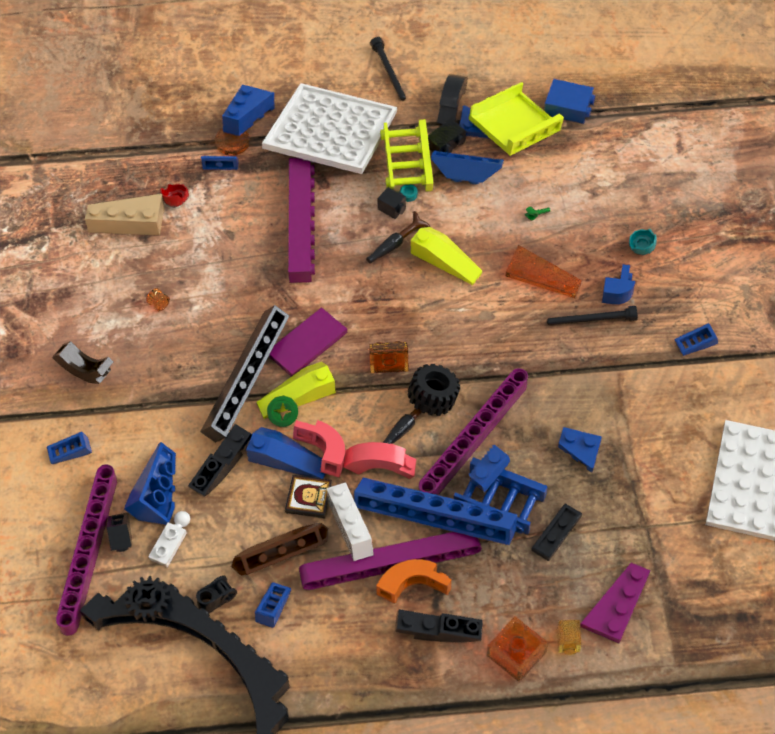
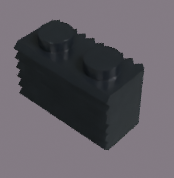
[428,119,466,153]

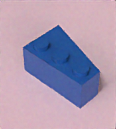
[222,84,275,136]

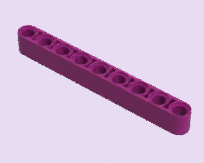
[419,368,528,495]
[56,464,117,636]
[299,532,482,590]

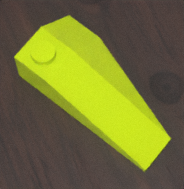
[411,227,482,285]

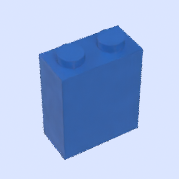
[544,79,596,124]

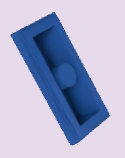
[201,156,239,170]

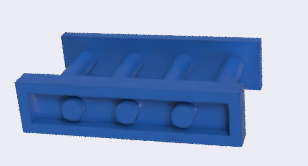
[454,457,547,535]

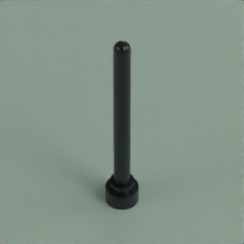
[370,37,406,101]
[546,306,638,325]

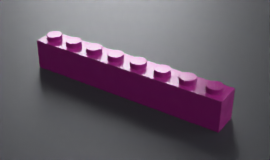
[288,158,315,283]

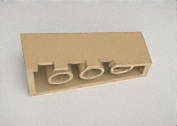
[85,194,165,235]

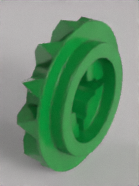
[267,395,299,427]

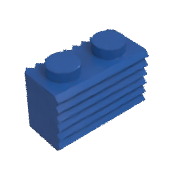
[469,445,510,492]

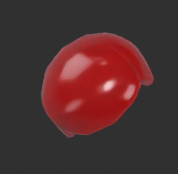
[160,184,189,207]

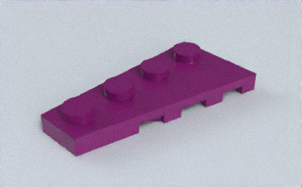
[580,563,651,643]

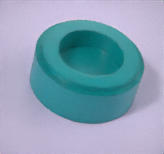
[400,184,418,202]

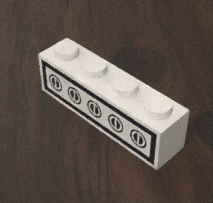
[327,482,373,561]

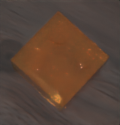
[487,616,548,683]

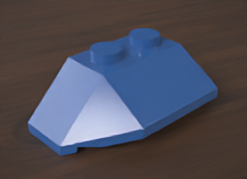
[431,151,504,184]

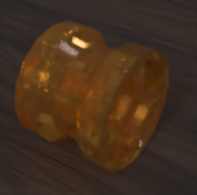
[146,288,170,312]

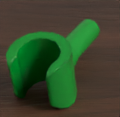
[525,206,551,220]

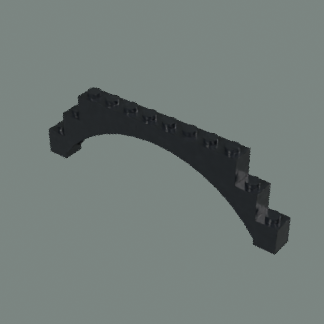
[80,581,290,734]

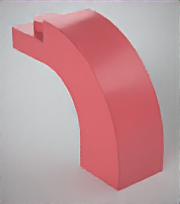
[293,420,345,478]
[343,442,416,479]

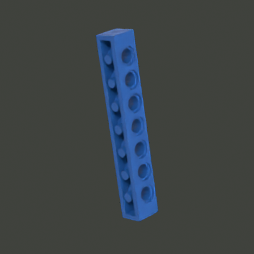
[354,478,517,545]

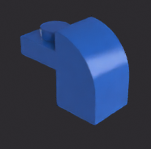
[602,264,635,305]

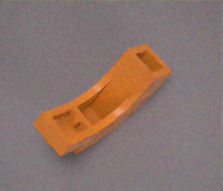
[376,559,451,604]

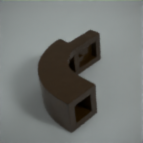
[52,341,113,384]

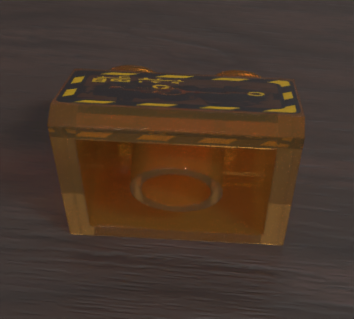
[369,341,409,373]

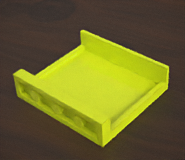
[469,82,564,156]

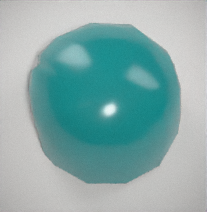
[629,229,657,255]

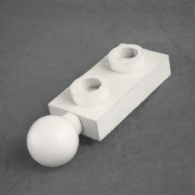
[148,511,190,568]

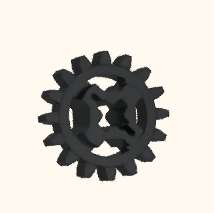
[124,576,171,622]

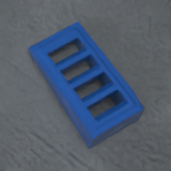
[674,323,718,356]
[46,432,92,464]
[255,582,291,628]

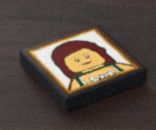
[285,475,332,518]

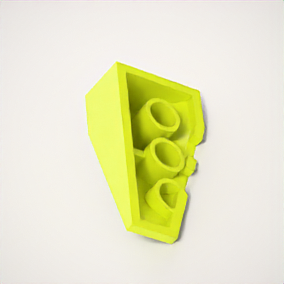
[257,361,336,419]

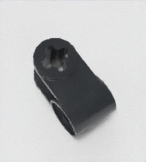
[196,575,237,613]

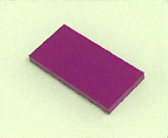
[268,307,348,377]

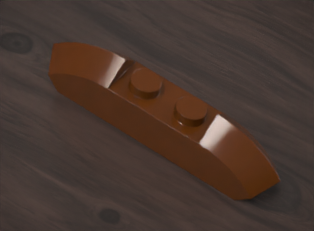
[231,523,328,575]

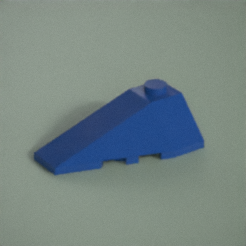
[246,427,326,479]
[124,442,176,525]

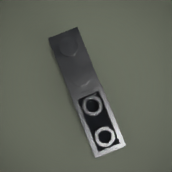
[188,424,252,497]
[395,609,483,642]

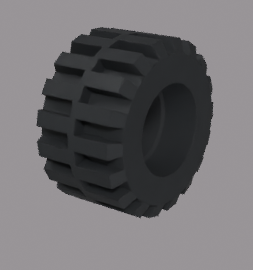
[407,364,460,416]

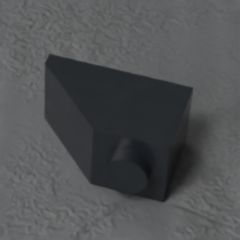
[107,512,132,552]

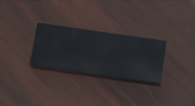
[532,503,582,561]

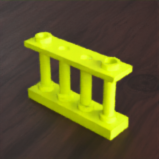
[380,119,434,192]

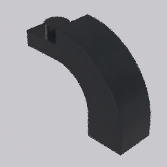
[437,74,468,124]

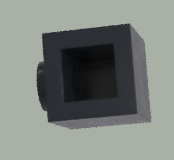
[377,187,406,219]

